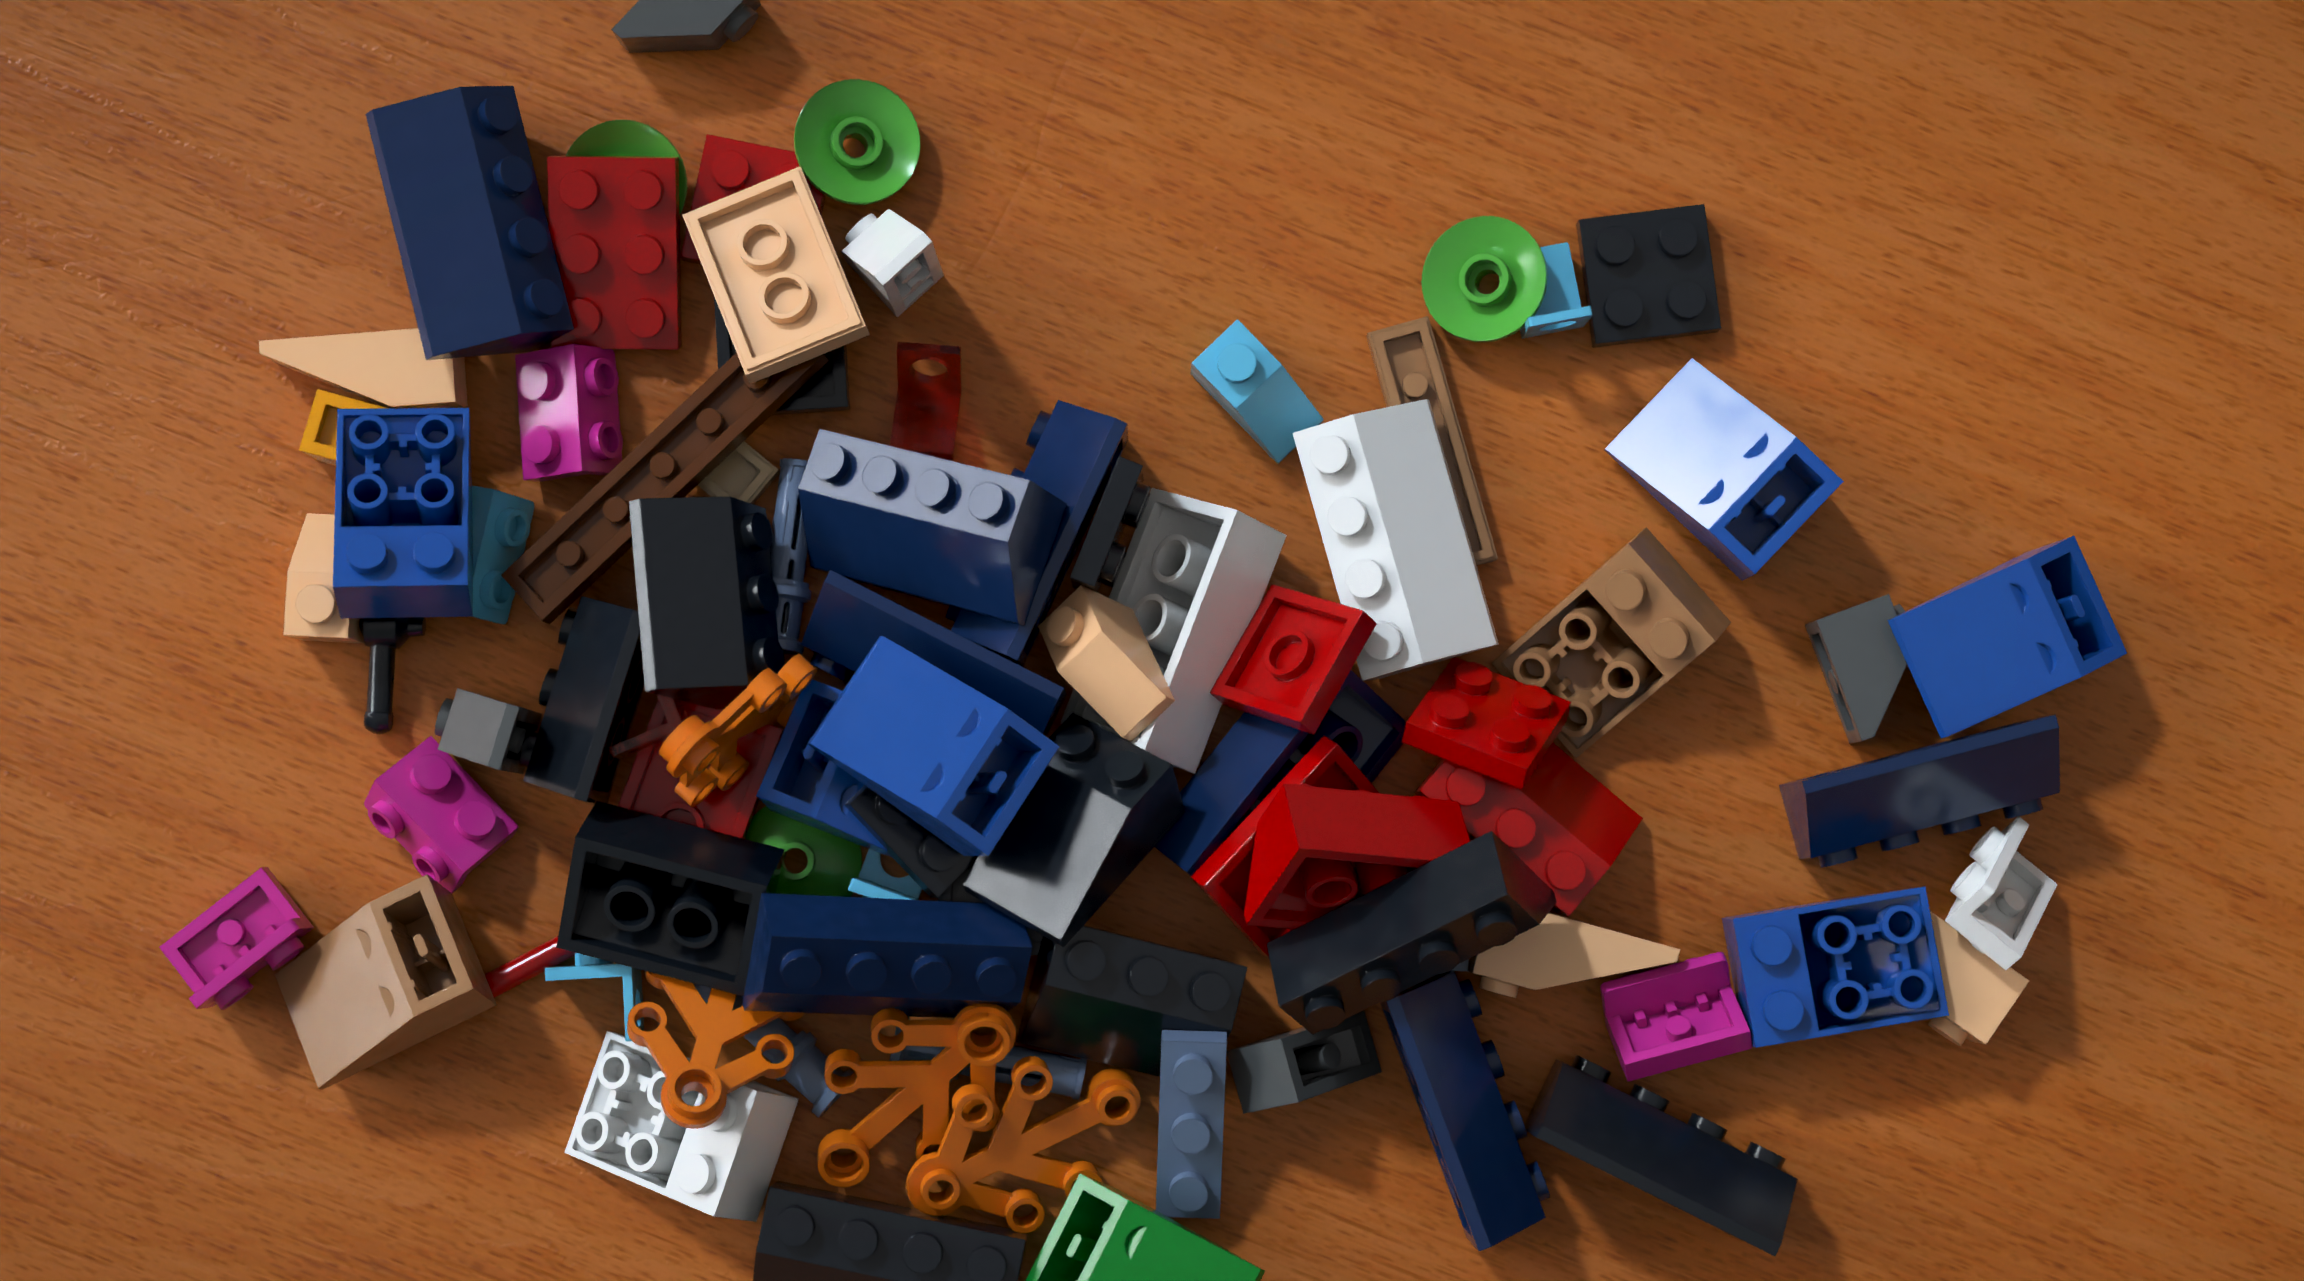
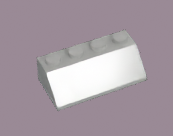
[1293,399,1499,681]
[1060,488,1287,774]

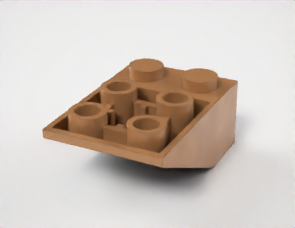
[1492,527,1731,758]
[275,874,497,1090]

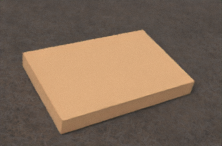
[683,166,870,384]

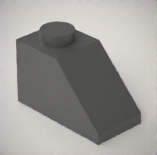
[611,0,761,53]
[1805,594,1907,744]
[435,688,542,774]
[1227,1010,1382,1114]

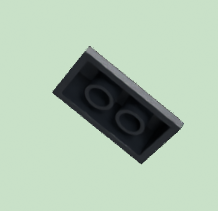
[629,496,785,710]
[519,596,645,803]
[556,801,785,996]
[1016,925,1248,1077]

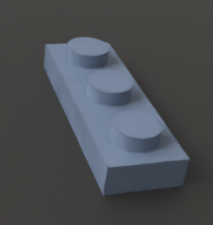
[1156,1030,1227,1219]

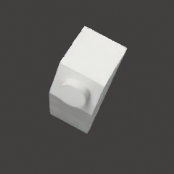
[841,209,944,317]

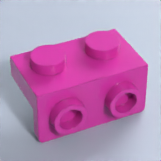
[515,344,623,482]
[364,736,519,894]
[159,867,314,1010]
[1600,952,1752,1082]

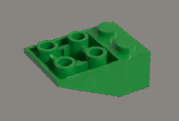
[1025,1173,1265,1281]

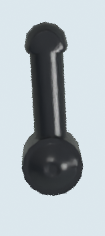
[359,617,426,734]

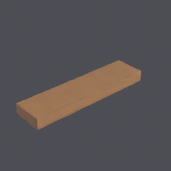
[1366,316,1498,566]

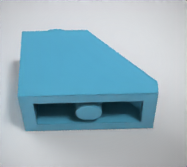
[1190,319,1324,464]

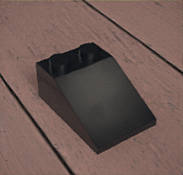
[963,713,1185,948]

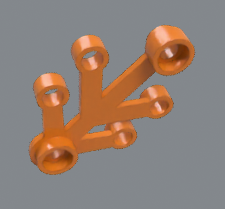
[659,654,817,807]
[627,970,805,1129]
[818,1003,1016,1187]
[906,1056,1141,1234]

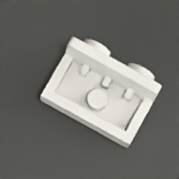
[1945,816,2057,970]

